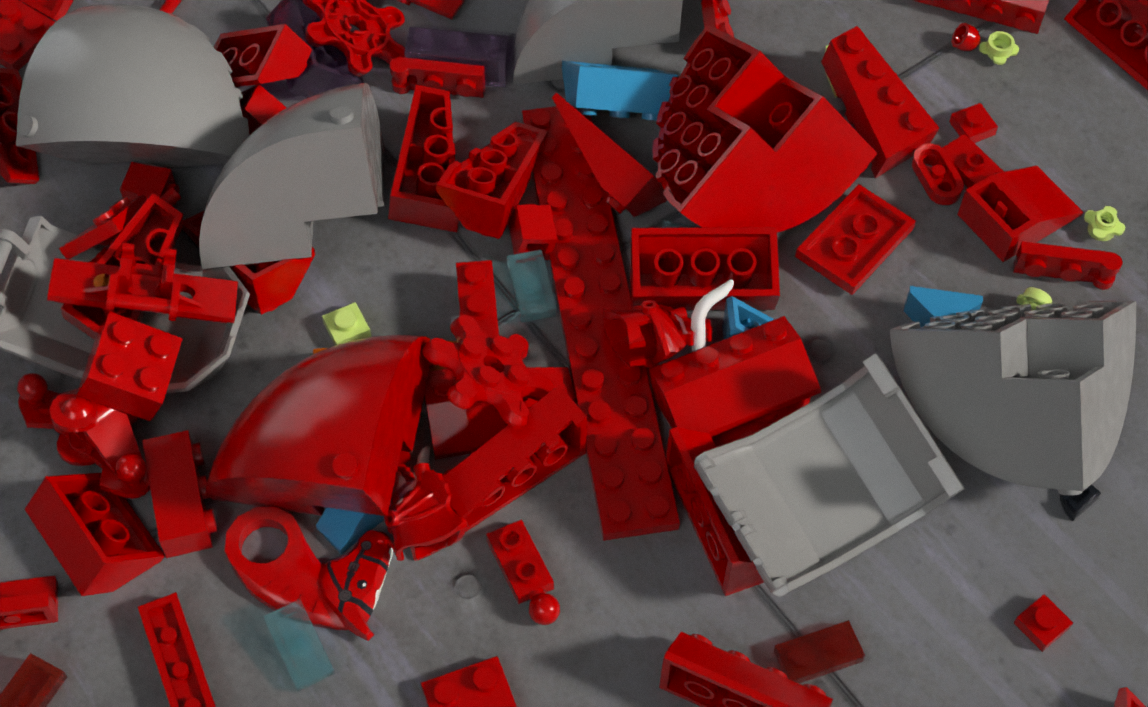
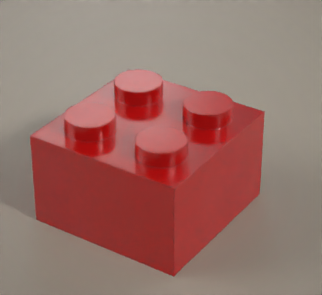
[77,311,183,421]

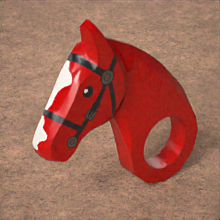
[225,507,393,641]

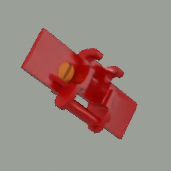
[47,243,238,323]

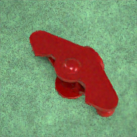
[17,373,150,499]

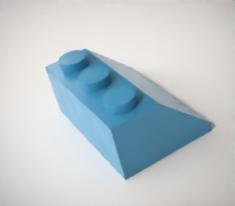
[562,60,678,121]

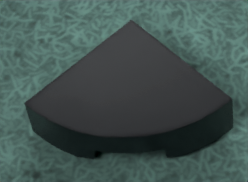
[1060,484,1101,521]

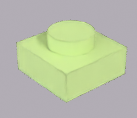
[322,302,371,345]

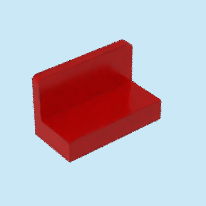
[0,576,58,630]

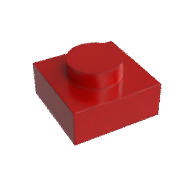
[949,103,998,143]
[1014,594,1073,652]

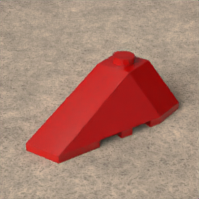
[552,92,667,217]
[182,211,316,315]

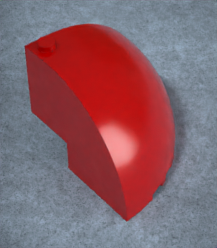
[652,24,878,233]
[205,335,431,516]

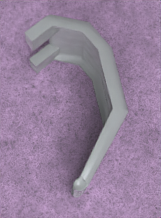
[694,353,965,596]

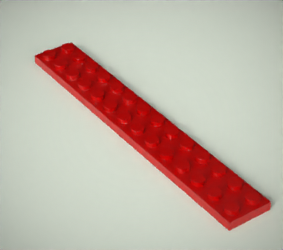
[522,106,680,541]

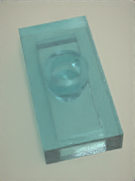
[507,250,557,322]
[263,599,335,692]

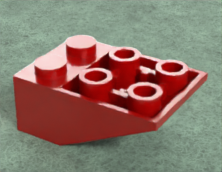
[957,166,1083,262]

